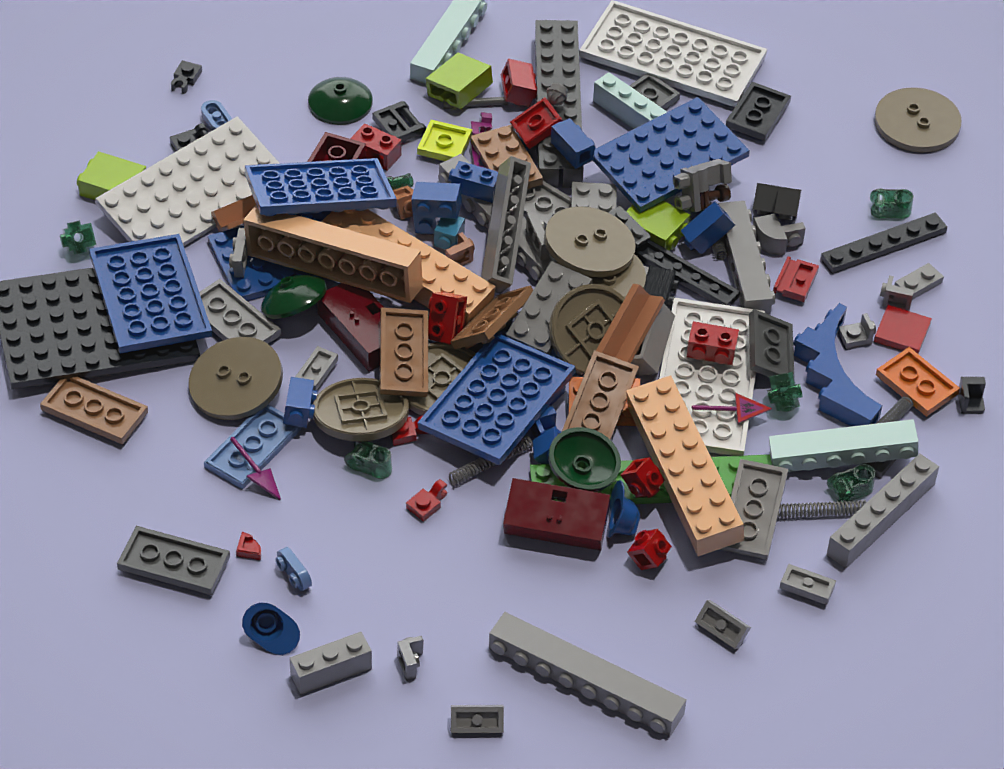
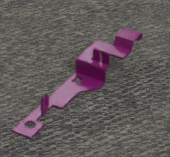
[471,112,492,168]

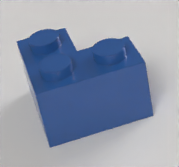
[411,182,462,234]

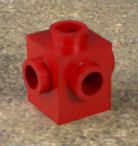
[621,457,665,498]
[627,529,672,570]

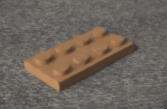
[471,125,543,189]
[450,285,533,349]
[379,307,428,397]
[562,350,639,440]
[40,377,148,445]

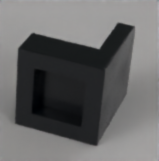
[958,377,986,414]

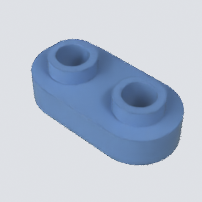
[201,100,232,131]
[275,547,312,591]

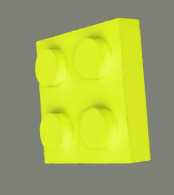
[417,120,472,161]

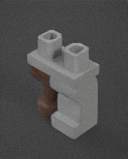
[673,159,732,212]

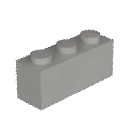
[631,304,675,376]
[289,632,372,695]

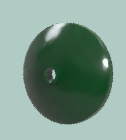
[308,77,373,125]
[261,275,327,319]
[548,427,621,492]

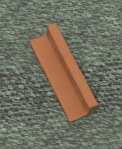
[211,195,256,232]
[596,284,665,363]

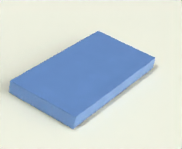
[204,405,302,490]

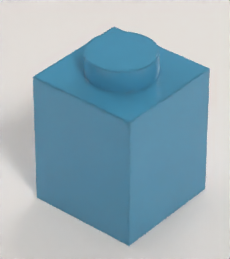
[434,216,465,249]

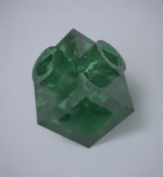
[60,220,96,254]
[767,372,803,412]

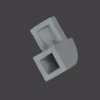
[753,214,806,255]

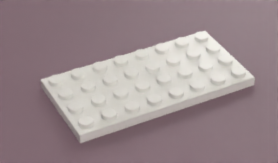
[579,0,767,107]
[95,116,279,246]
[659,298,765,456]

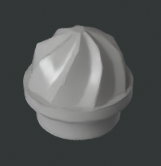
[546,83,568,106]

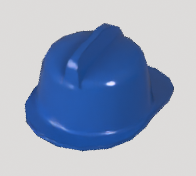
[607,480,640,538]
[242,602,300,655]

